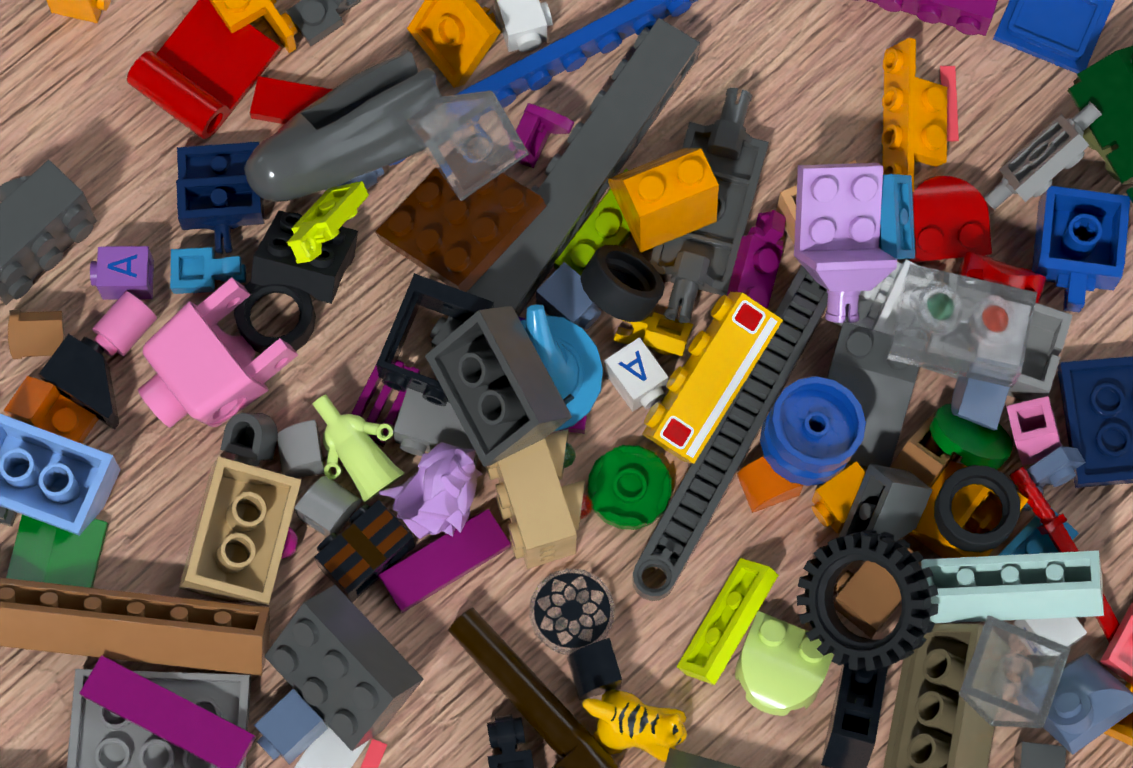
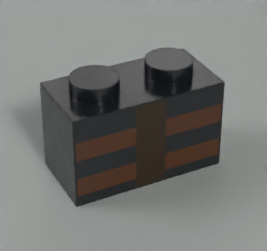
[314,500,415,602]

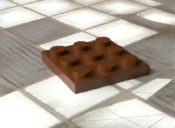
[375,145,547,292]

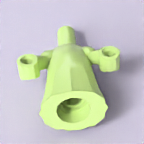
[312,394,405,503]

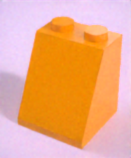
[608,148,719,253]

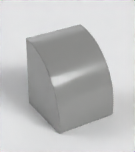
[277,420,324,478]
[295,476,362,537]

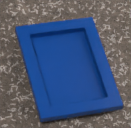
[993,0,1115,74]

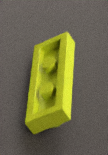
[677,558,779,685]

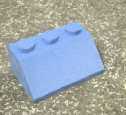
[0,414,121,536]

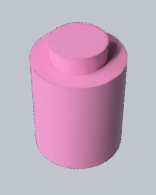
[92,291,157,357]

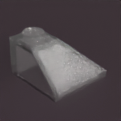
[406,91,529,201]

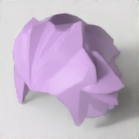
[379,442,482,539]

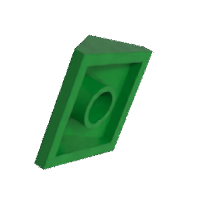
[6,514,108,588]

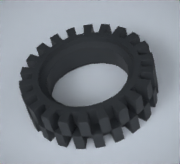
[797,530,938,671]

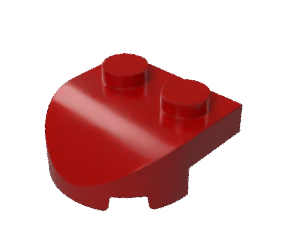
[907,176,992,263]
[956,252,1046,304]

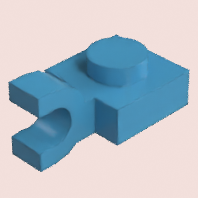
[170,247,246,294]

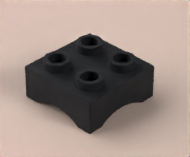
[251,210,358,304]

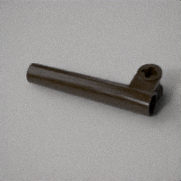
[448,608,620,768]

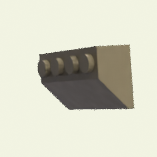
[883,624,1010,768]

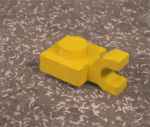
[614,312,694,356]

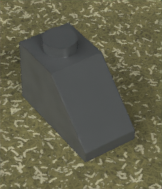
[839,464,933,561]

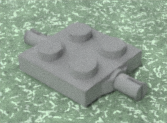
[984,102,1102,210]

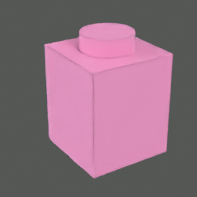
[1006,396,1062,466]

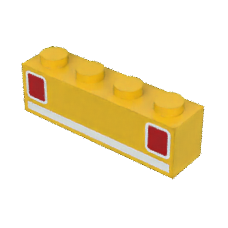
[642,292,783,464]

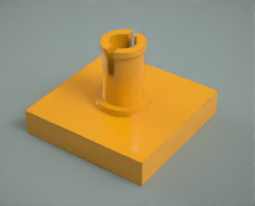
[407,0,501,88]

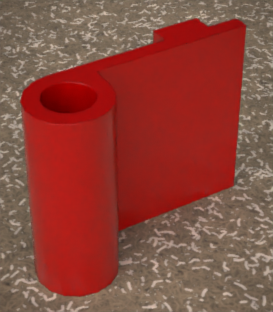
[127,0,282,139]

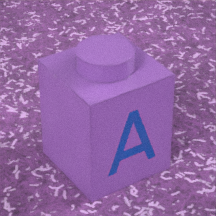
[90,246,154,300]

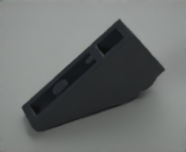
[821,636,888,768]

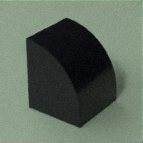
[567,638,622,701]

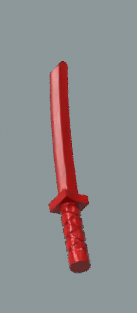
[1009,466,1120,644]

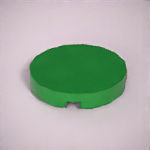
[929,404,1013,470]
[588,445,672,530]

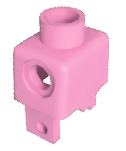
[138,277,298,428]

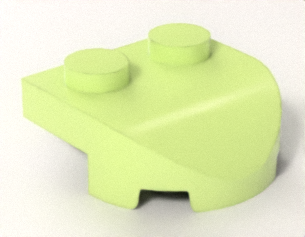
[735,611,834,716]

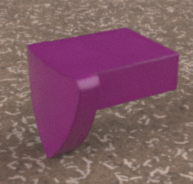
[508,103,574,168]

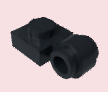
[487,714,534,768]

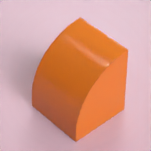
[737,456,803,513]

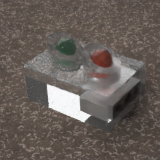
[887,264,1037,388]

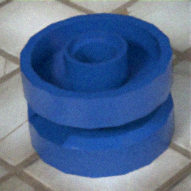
[760,376,866,486]

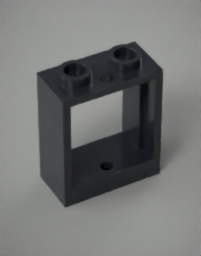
[376,273,494,406]

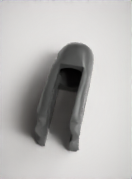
[244,49,455,202]

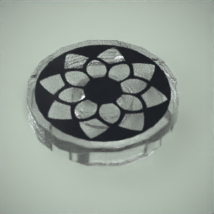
[529,569,615,655]

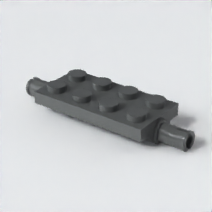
[650,88,769,323]

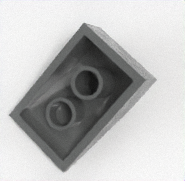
[827,322,925,469]

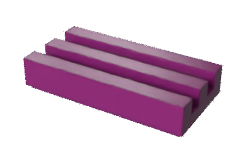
[351,360,420,447]

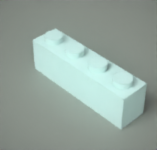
[921,550,1104,624]

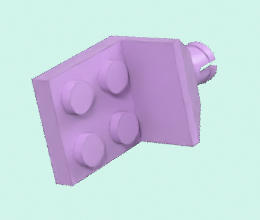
[794,163,897,323]

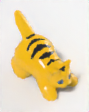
[582,689,687,762]

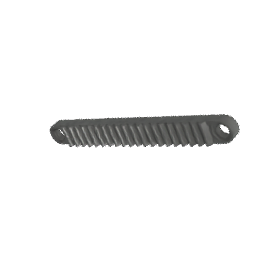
[632,265,828,601]

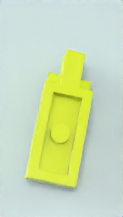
[287,181,369,264]

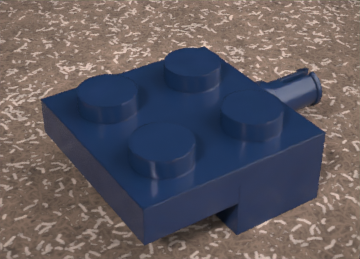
[176,142,265,254]

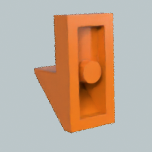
[4,376,98,444]

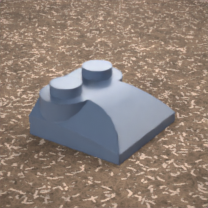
[1017,653,1133,755]

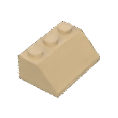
[179,456,301,605]

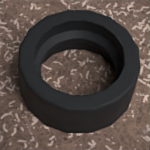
[580,245,665,322]
[234,281,316,354]
[934,465,1020,552]

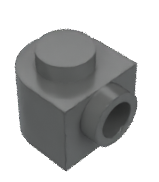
[220,413,278,466]

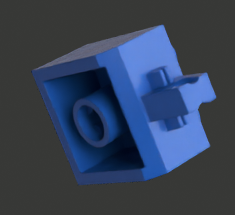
[1032,186,1130,313]

